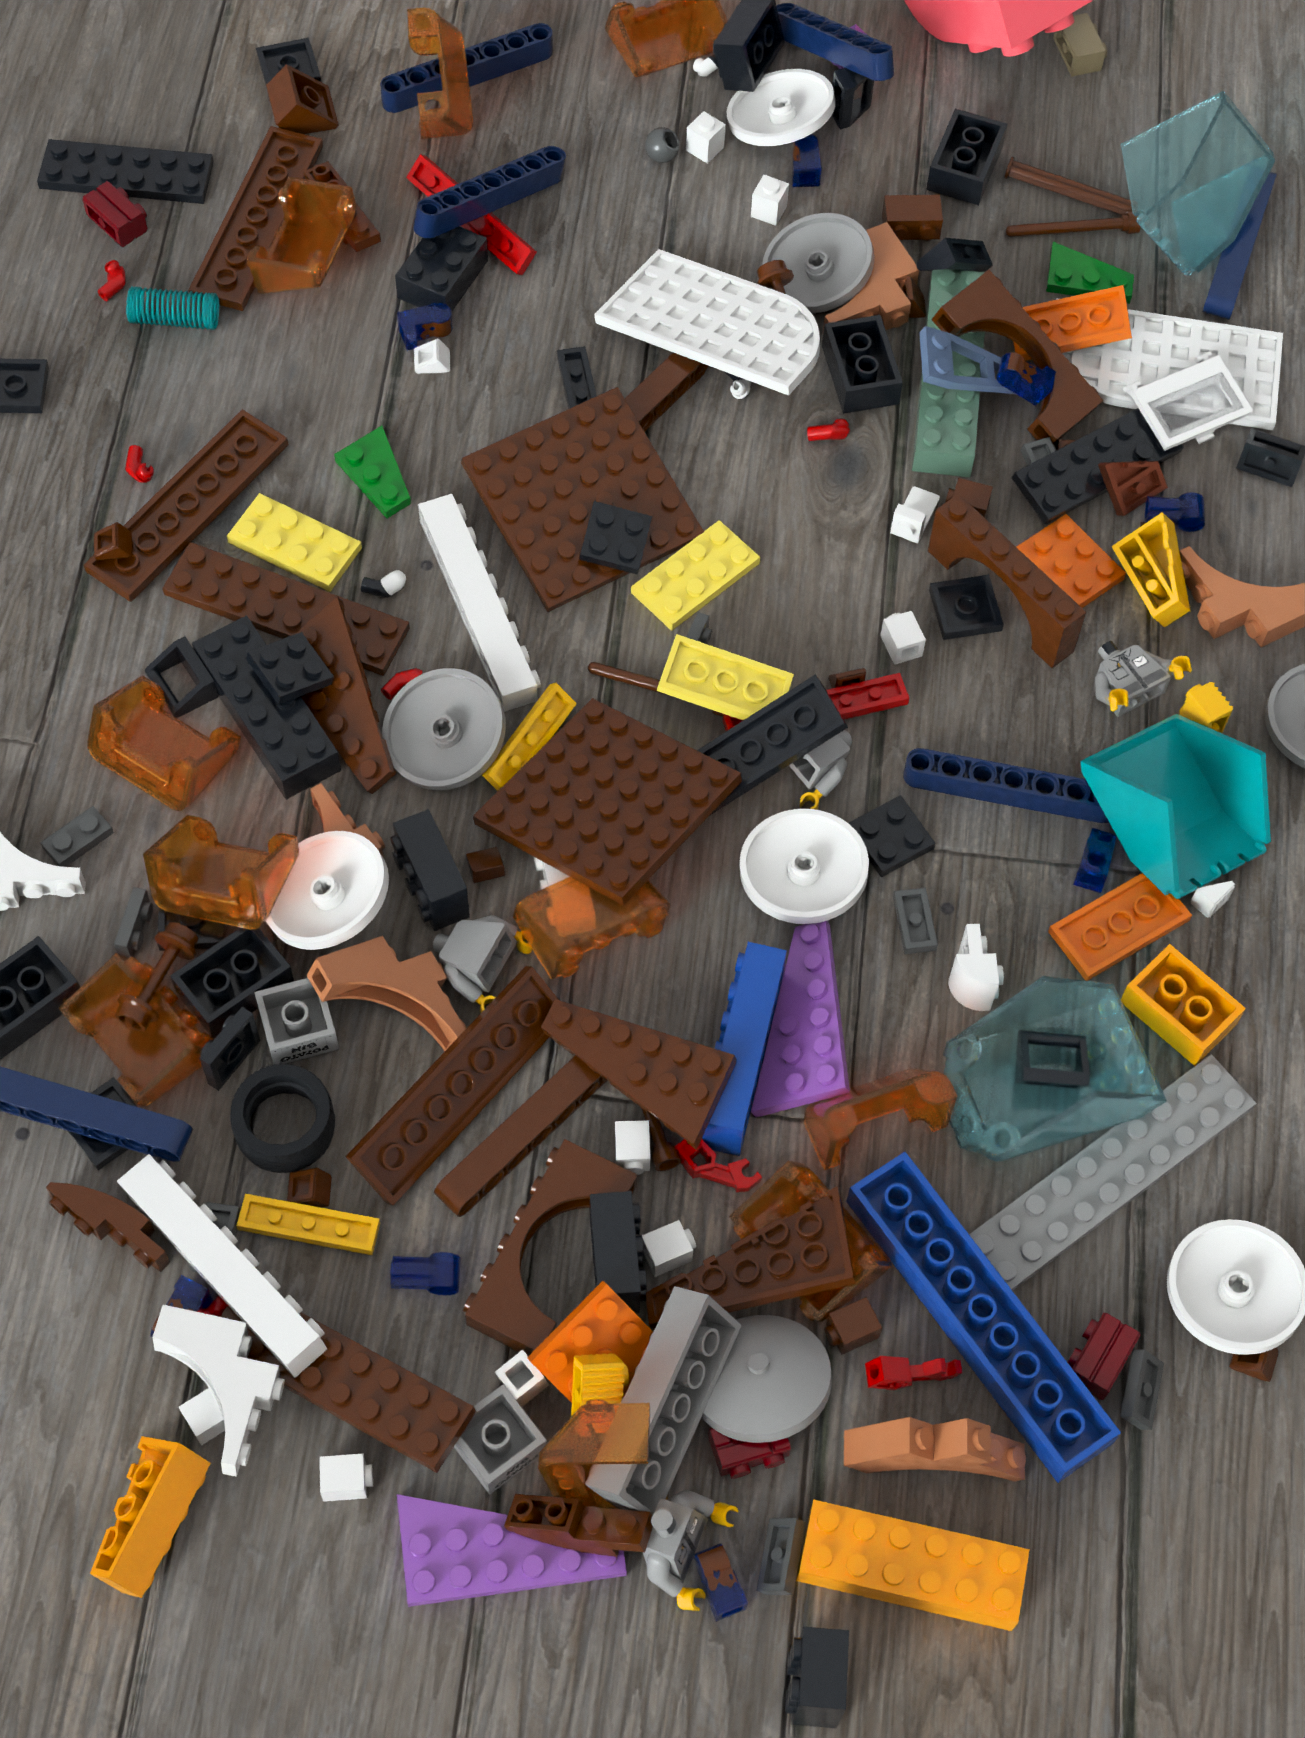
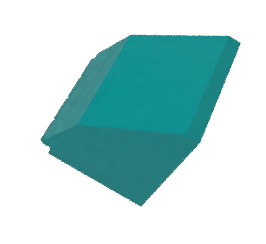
[1080,714,1271,899]

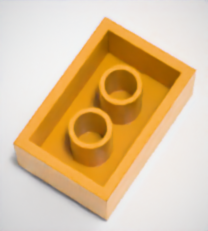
[1120,944,1246,1066]

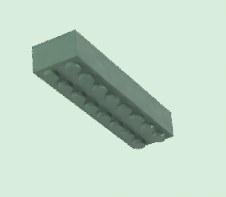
[912,269,985,478]

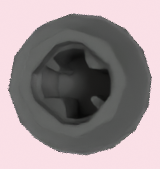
[645,127,679,163]

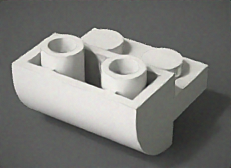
[948,924,1004,1011]

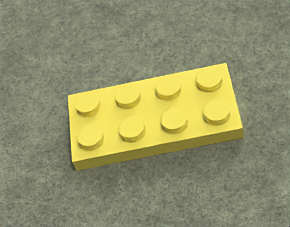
[227,493,362,592]
[631,520,760,631]
[657,634,794,720]

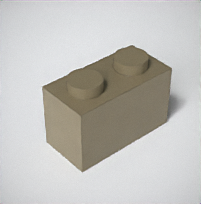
[1053,13,1107,77]

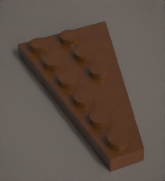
[296,597,396,794]
[541,999,737,1150]
[646,1186,856,1330]

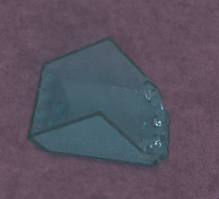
[935,976,1167,1162]

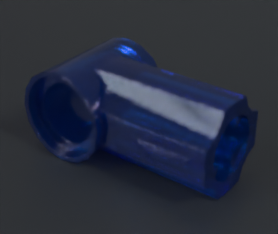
[1144,492,1205,532]
[390,1252,461,1296]

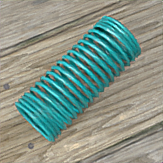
[126,286,219,330]

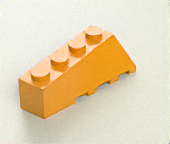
[90,1436,211,1598]

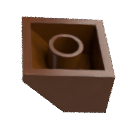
[266,64,339,134]

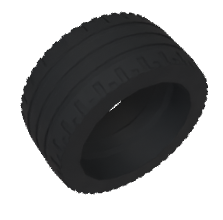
[230,1064,335,1173]

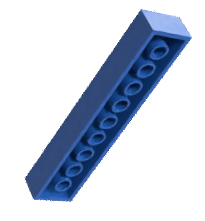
[846,1152,1121,1483]

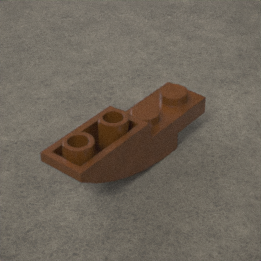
[303,161,381,252]
[46,1182,170,1272]
[504,1494,653,1557]

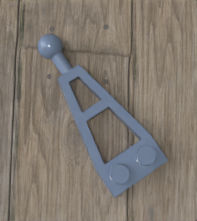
[919,326,1052,400]

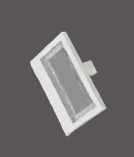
[1123,351,1253,451]

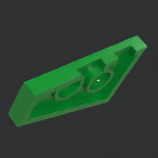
[1046,242,1134,304]
[334,426,411,519]

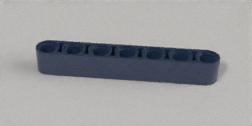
[776,3,894,81]
[380,23,553,113]
[413,146,566,238]
[1202,166,1277,320]
[903,748,1109,823]
[0,1066,193,1162]

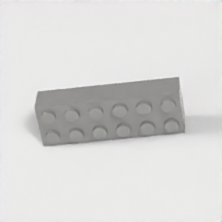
[585,1286,742,1515]

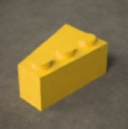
[1111,512,1190,627]

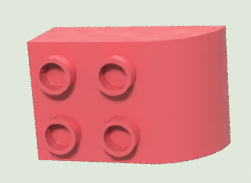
[904,0,1092,57]

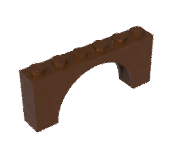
[931,270,1103,444]
[928,494,1086,668]
[463,1139,637,1356]

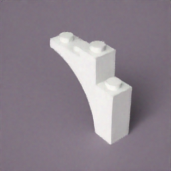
[0,832,86,911]
[152,1305,285,1477]

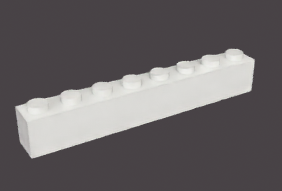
[418,494,541,712]
[117,1154,327,1378]

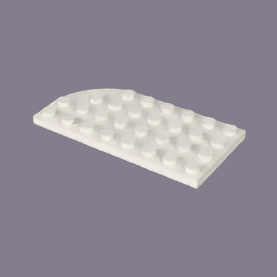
[594,249,820,395]
[1056,298,1283,430]

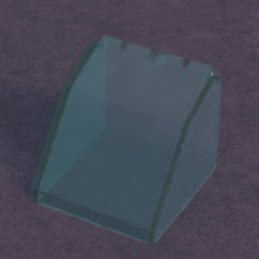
[1121,91,1275,276]

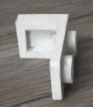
[890,486,940,544]

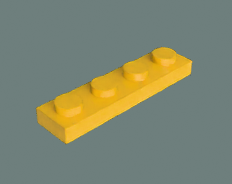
[482,683,577,791]
[236,1194,380,1255]

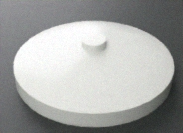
[726,69,836,146]
[740,809,869,924]
[261,831,389,950]
[1167,1219,1305,1355]

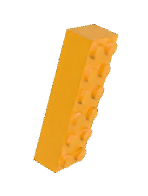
[796,1500,1030,1631]

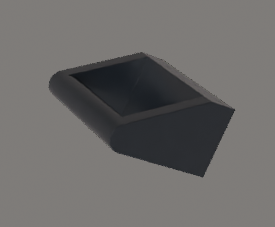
[832,68,874,130]
[917,238,993,272]
[1236,428,1305,487]
[145,636,218,718]
[1015,1030,1090,1089]

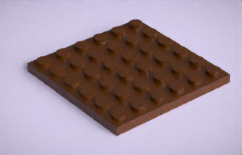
[461,387,704,612]
[473,698,742,906]

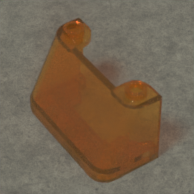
[87,675,241,811]
[143,815,299,929]
[804,1068,958,1170]
[729,1160,892,1322]

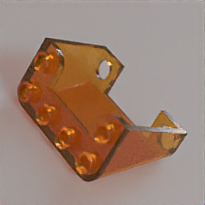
[605,0,728,77]
[407,7,473,139]
[247,177,356,294]
[513,877,671,980]
[59,953,214,1107]

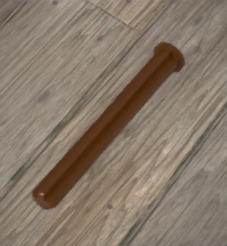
[1004,157,1140,215]

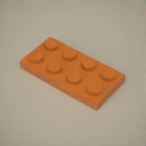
[1014,285,1132,360]
[1048,873,1192,982]

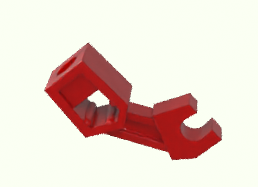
[675,1139,762,1192]
[865,1356,963,1390]

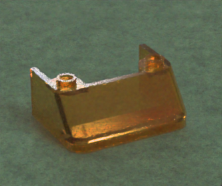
[538,1399,669,1509]

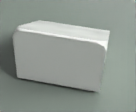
[414,338,450,374]
[1191,881,1235,918]

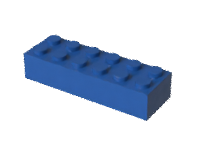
[702,942,787,1156]

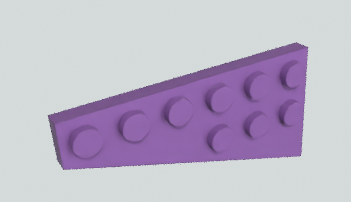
[751,921,850,1118]
[397,1494,627,1607]

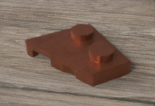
[1098,461,1168,516]

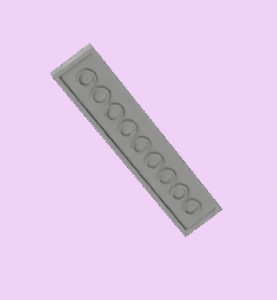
[969,1054,1257,1291]

